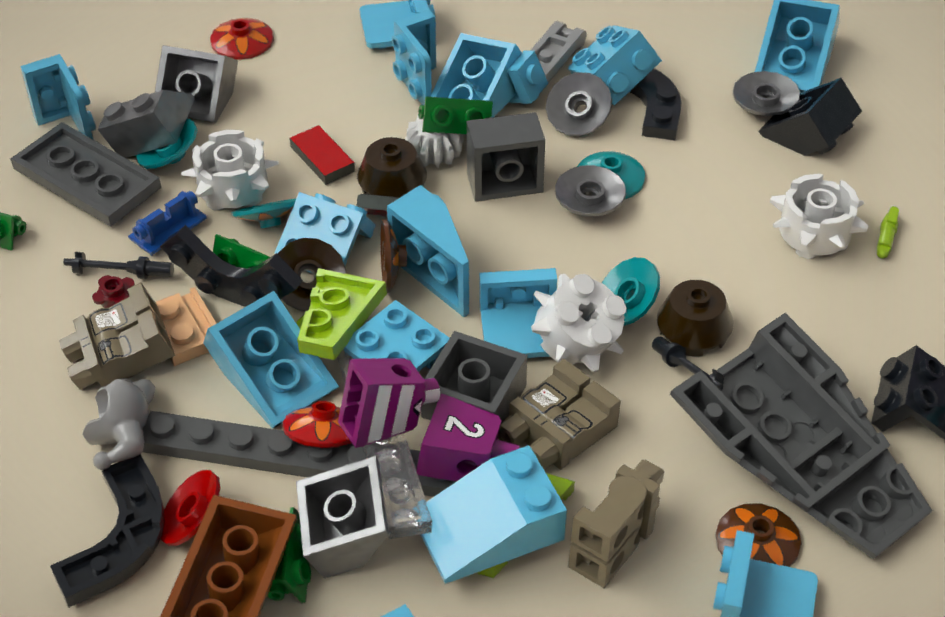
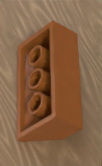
[160,495,297,617]

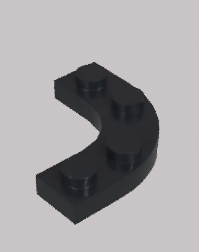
[630,68,681,141]
[160,225,303,306]
[50,454,165,608]

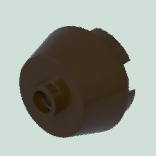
[357,137,427,198]
[657,280,733,357]

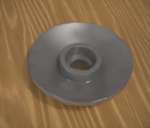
[732,71,800,116]
[546,72,612,136]
[555,165,626,216]

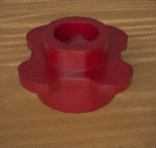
[92,275,135,308]

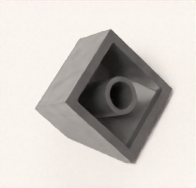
[155,45,238,122]
[97,90,195,158]
[296,456,389,578]

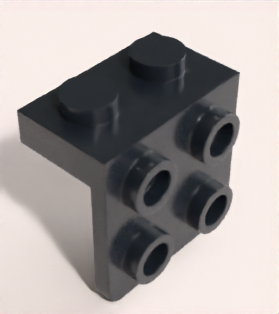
[871,345,945,440]

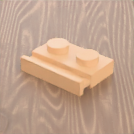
[156,287,217,366]

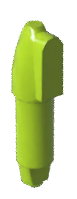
[877,206,899,259]

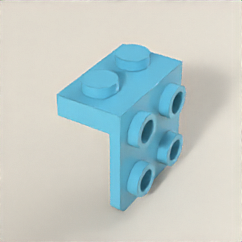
[359,0,435,49]
[392,9,436,105]
[568,25,662,106]
[20,54,96,139]
[274,192,376,274]
[479,268,557,358]
[344,300,449,372]
[713,530,818,617]

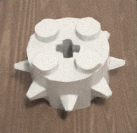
[181,130,279,210]
[770,174,869,259]
[531,274,626,372]

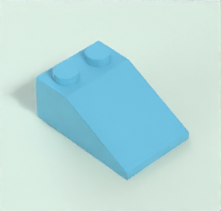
[755,0,840,93]
[430,33,522,118]
[387,185,469,317]
[203,291,339,429]
[411,445,567,584]

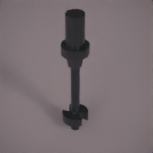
[63,252,174,279]
[652,337,724,391]

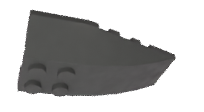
[670,312,933,560]

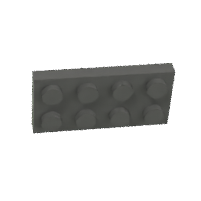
[10,122,161,227]

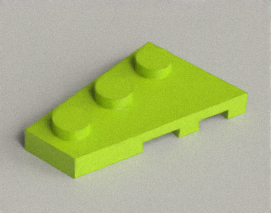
[297,268,387,360]

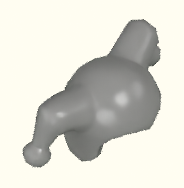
[83,378,155,470]

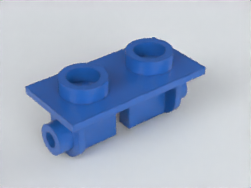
[128,191,207,256]

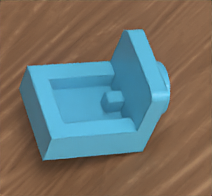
[507,51,548,104]

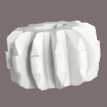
[405,116,463,168]

